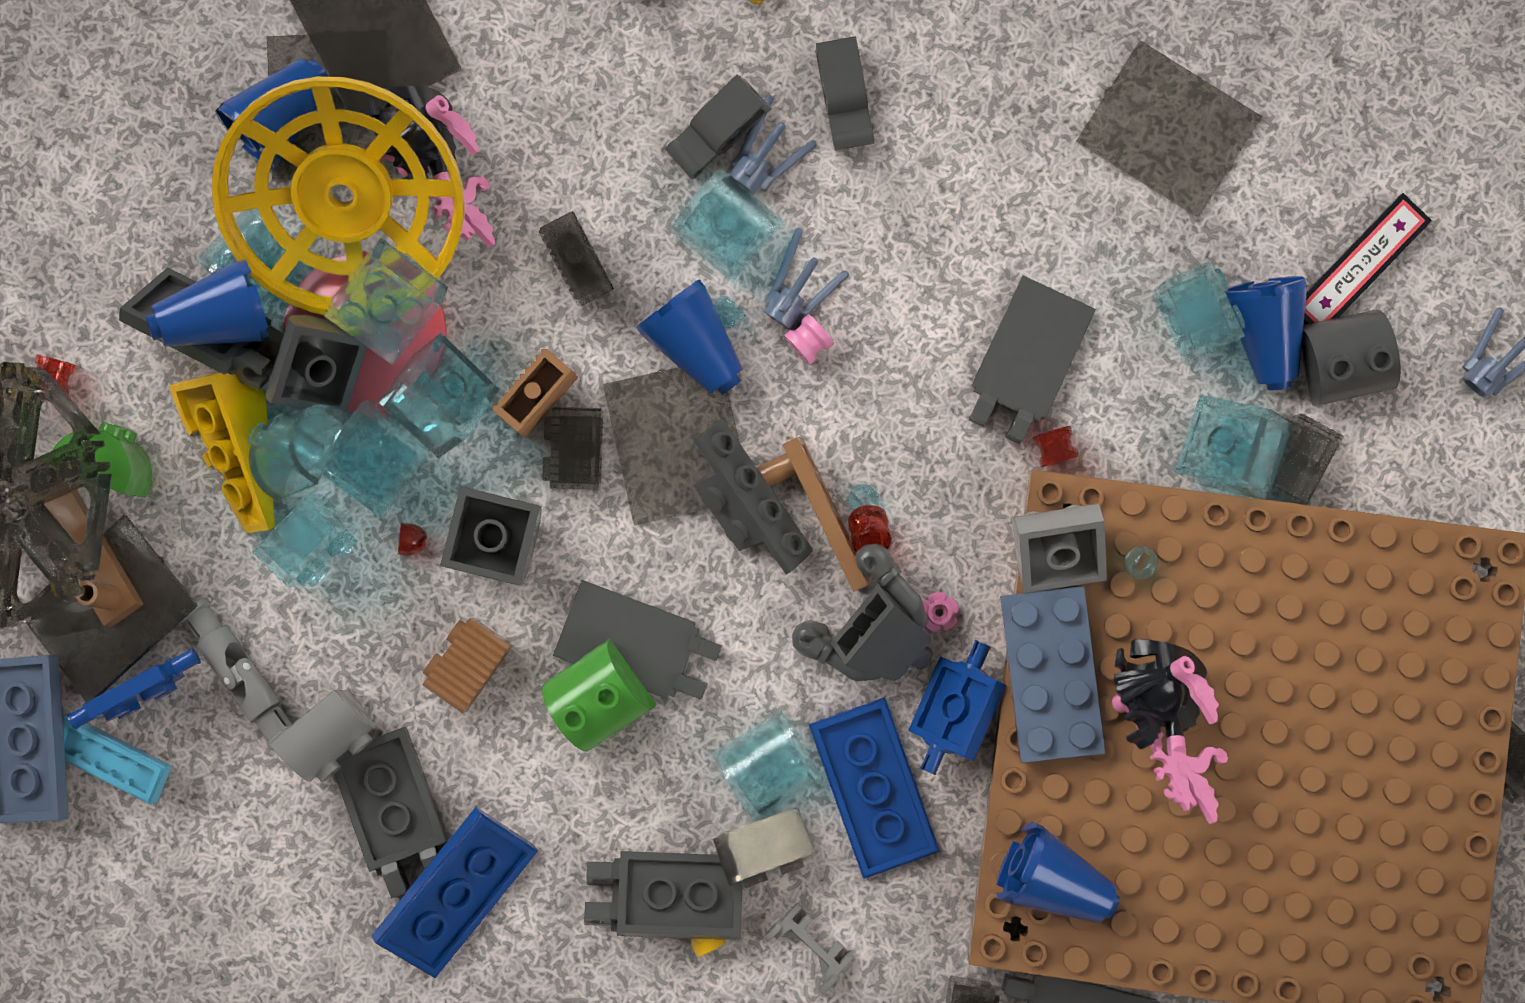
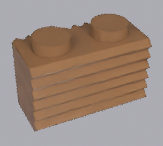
[493,349,578,438]
[423,618,514,714]

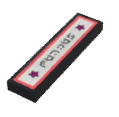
[1304,193,1432,325]

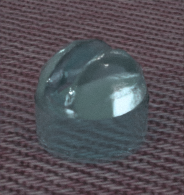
[714,293,747,328]
[847,483,880,516]
[1123,546,1158,580]

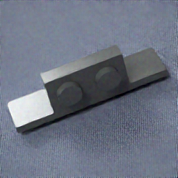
[693,419,813,574]

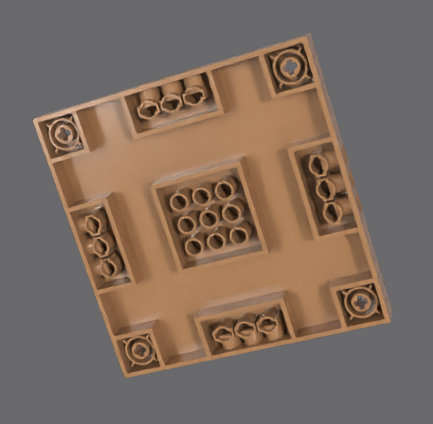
[967,470,1525,1003]

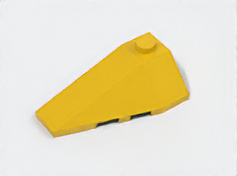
[169,370,275,533]

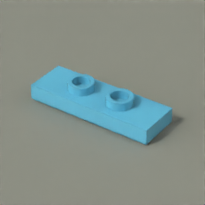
[62,715,172,804]

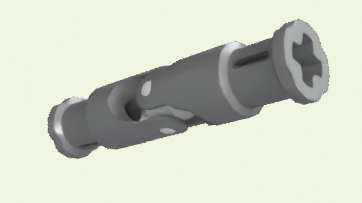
[177,597,292,751]

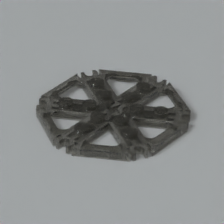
[0,362,112,629]

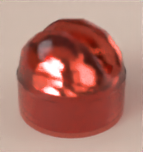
[398,522,427,556]

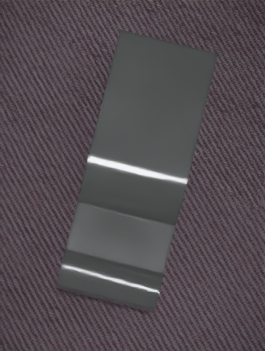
[815,36,875,151]
[665,74,772,179]

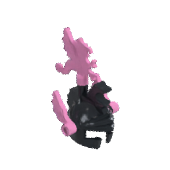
[368,86,495,248]
[1112,639,1228,824]

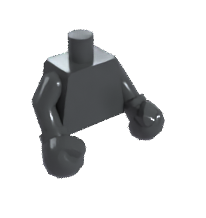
[792,543,932,681]

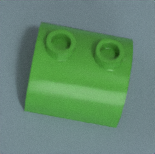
[47,421,152,498]
[542,639,657,752]

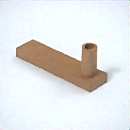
[757,437,872,592]
[26,469,144,627]

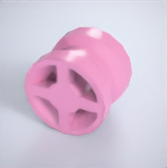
[784,314,834,365]

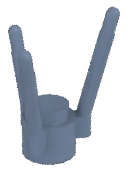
[729,95,816,195]
[764,228,849,329]
[1462,307,1525,399]

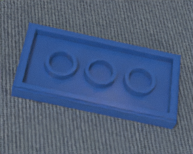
[808,697,940,879]
[371,807,538,978]

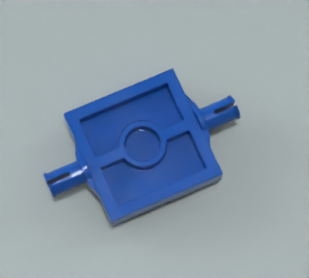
[908,640,1006,775]
[67,648,201,729]

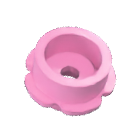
[922,592,959,632]

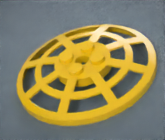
[211,76,465,318]

